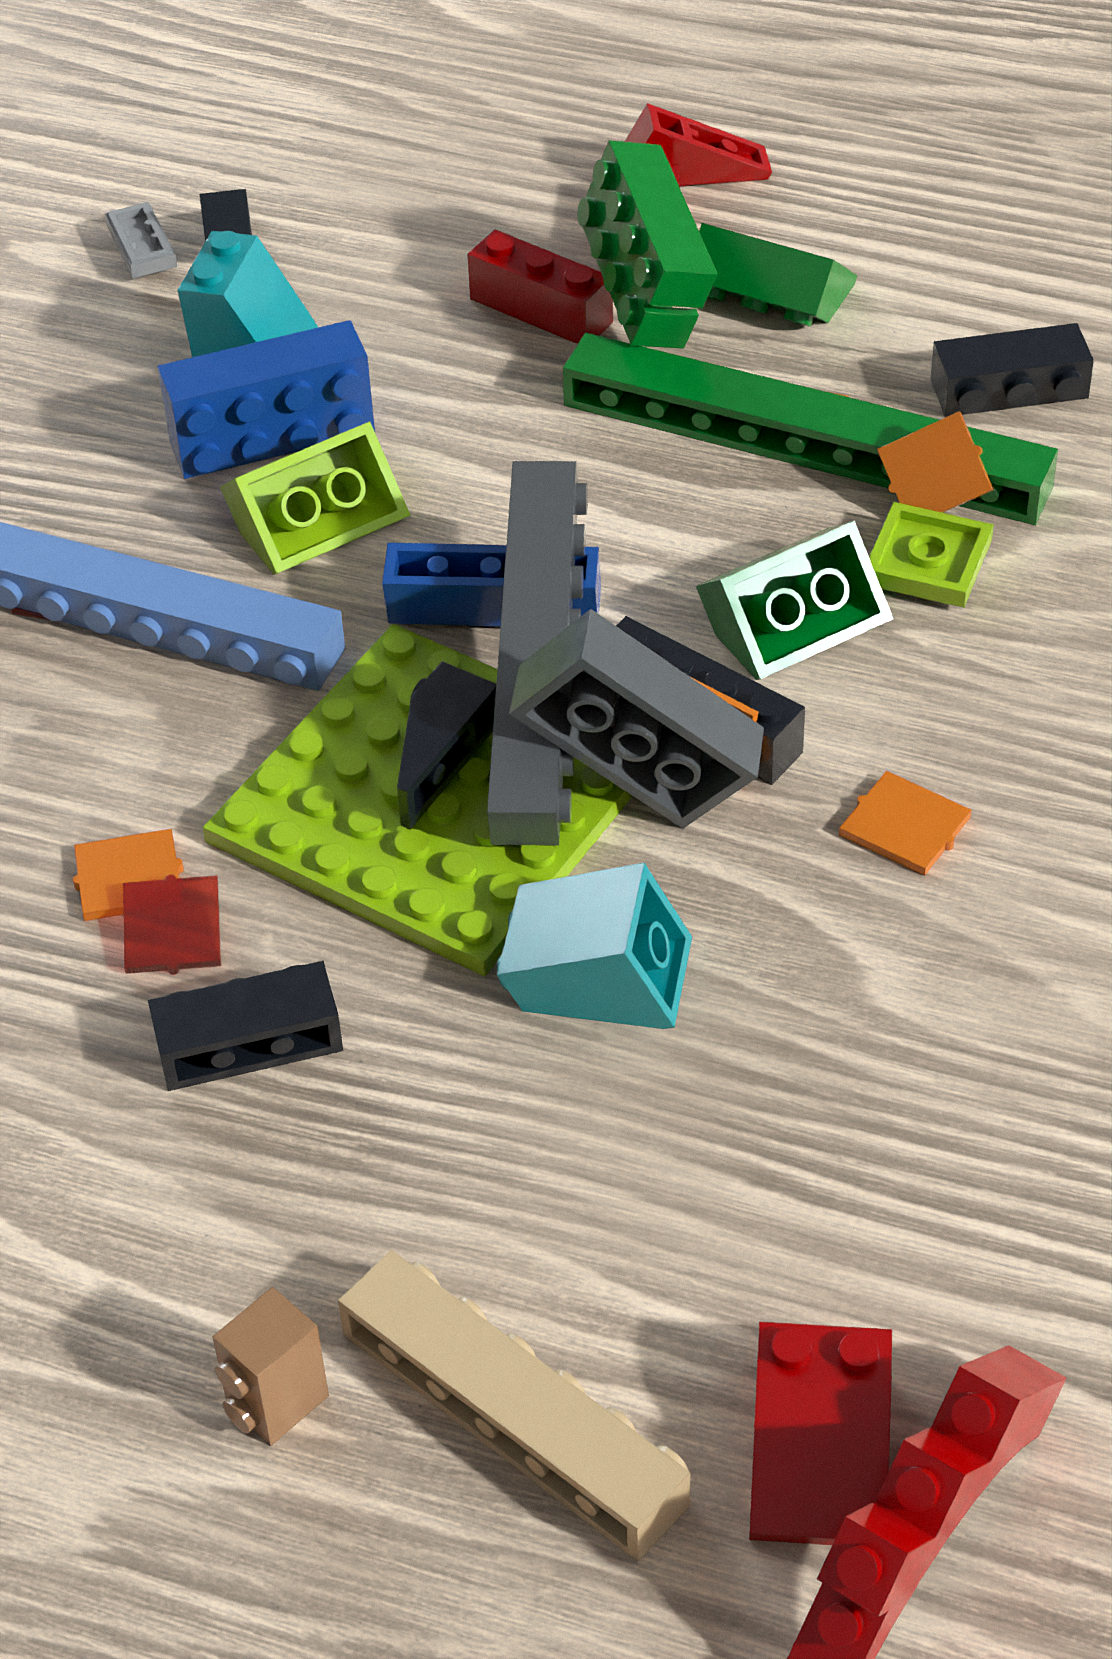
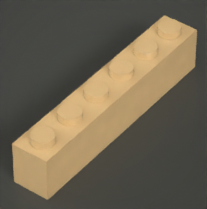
[338,1250,690,1562]

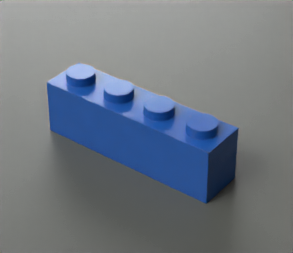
[382,543,601,626]

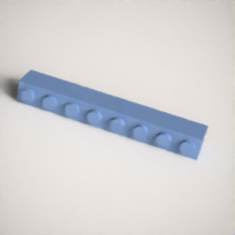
[0,522,345,691]

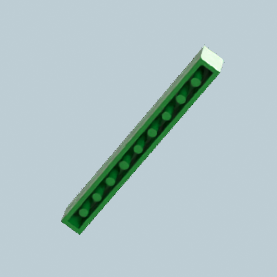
[563,332,1058,526]

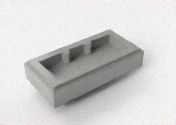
[105,202,177,279]

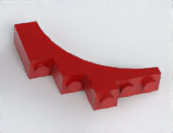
[787,1345,1067,1659]

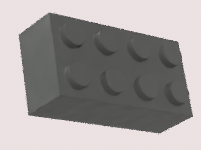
[509,609,764,829]

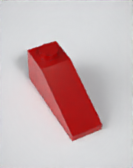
[624,103,772,186]

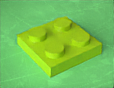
[869,502,994,608]

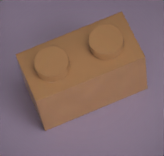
[212,1286,329,1446]

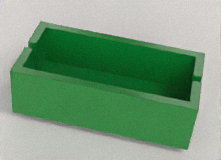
[577,140,718,349]

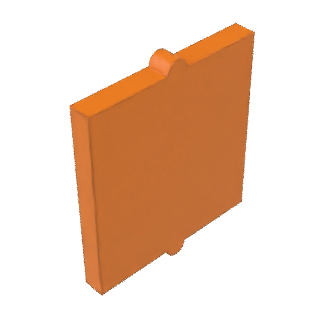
[877,411,994,513]
[839,771,972,876]
[73,828,184,921]

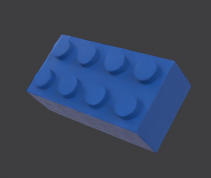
[157,320,375,479]

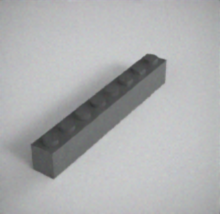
[487,461,588,845]

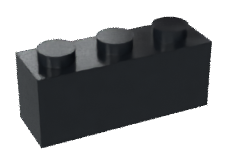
[930,323,1094,417]
[148,961,343,1091]

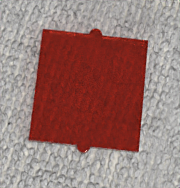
[123,874,222,975]

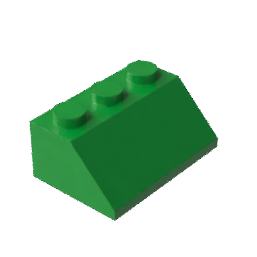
[699,223,857,327]
[696,521,893,680]

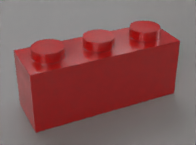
[467,229,613,344]

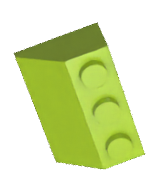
[220,421,411,575]

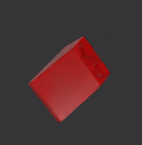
[749,1322,892,1545]

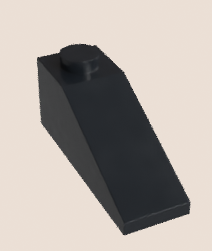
[397,661,496,830]

